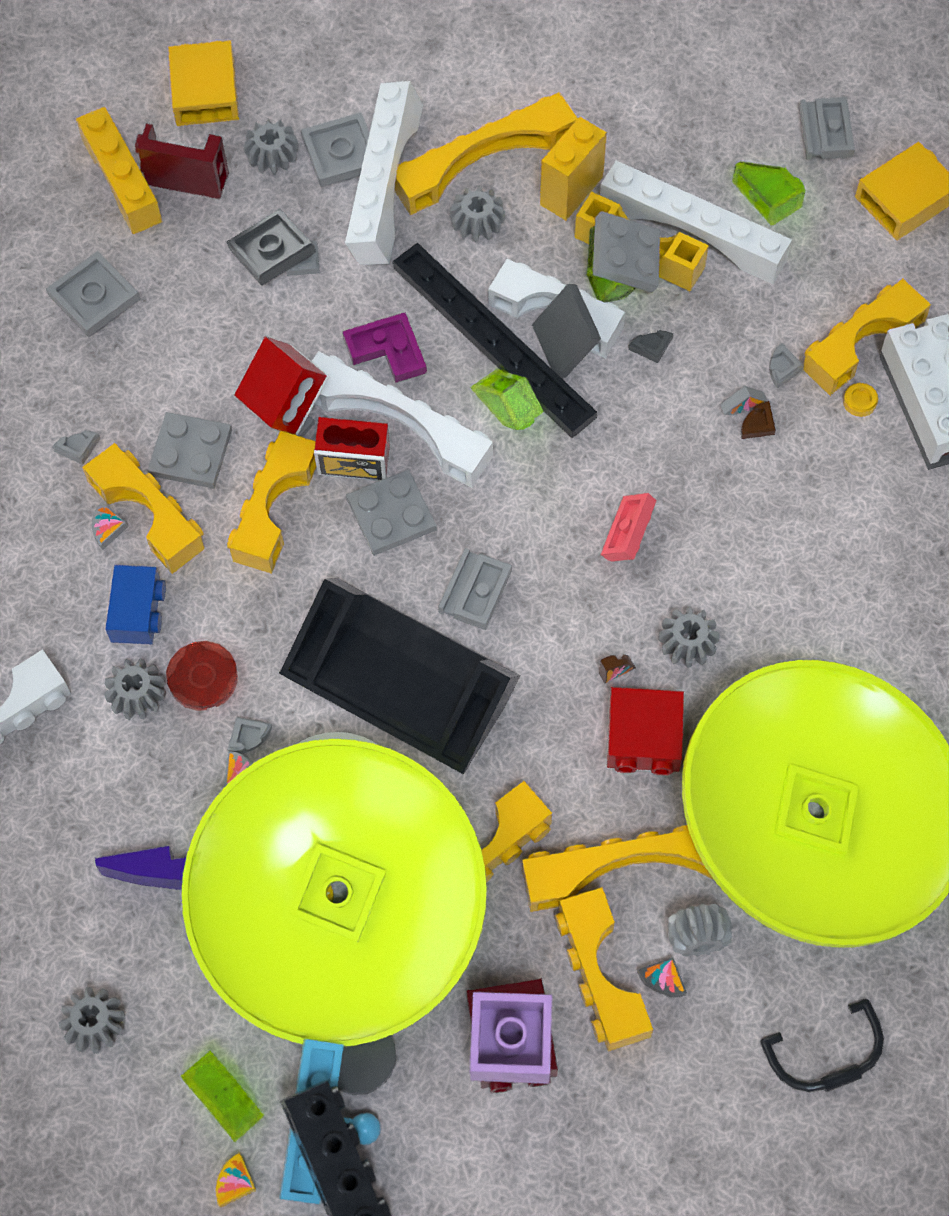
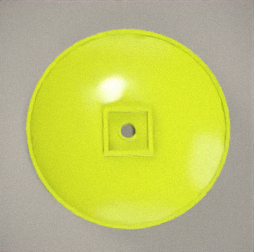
[682,660,949,948]
[182,739,487,1046]

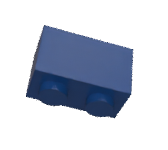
[105,565,166,645]

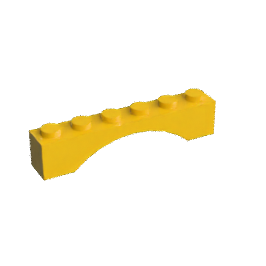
[394,92,578,215]
[522,825,713,912]

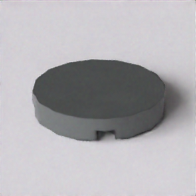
[337,1035,396,1095]

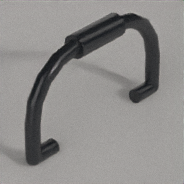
[760,999,884,1092]

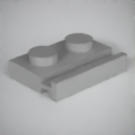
[799,97,855,160]
[438,548,512,630]

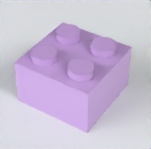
[470,992,552,1084]

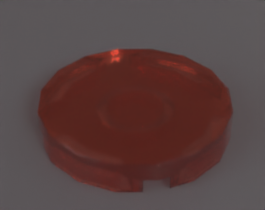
[166,641,238,711]

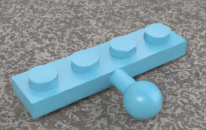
[279,1039,381,1204]

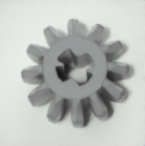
[244,119,299,175]
[450,185,505,243]
[658,606,720,668]
[104,658,166,721]
[668,904,732,957]
[59,987,126,1054]

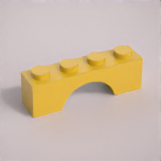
[76,106,162,235]
[575,191,709,292]
[803,279,931,395]
[227,431,317,574]
[82,443,204,574]
[481,781,552,883]
[554,887,653,1051]

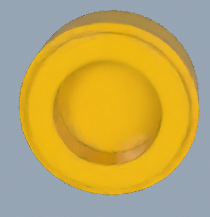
[843,383,878,417]

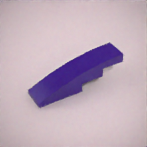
[95,846,186,890]

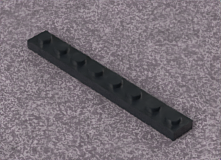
[393,242,597,438]

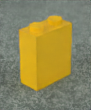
[168,40,239,126]
[540,117,607,221]
[855,141,949,241]

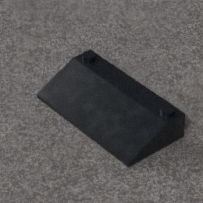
[279,578,521,774]

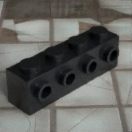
[279,1081,392,1216]

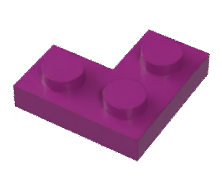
[342,312,427,383]

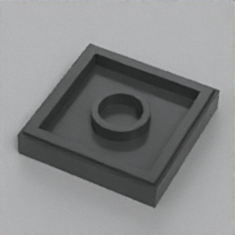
[226,208,316,286]
[532,284,601,379]

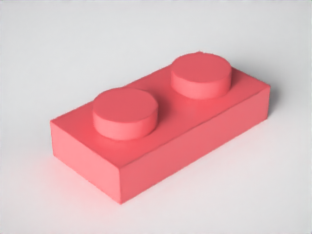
[601,493,657,562]

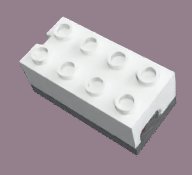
[879,314,949,470]

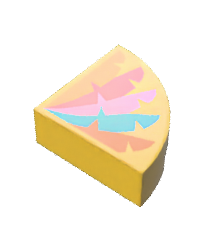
[216,1153,256,1208]

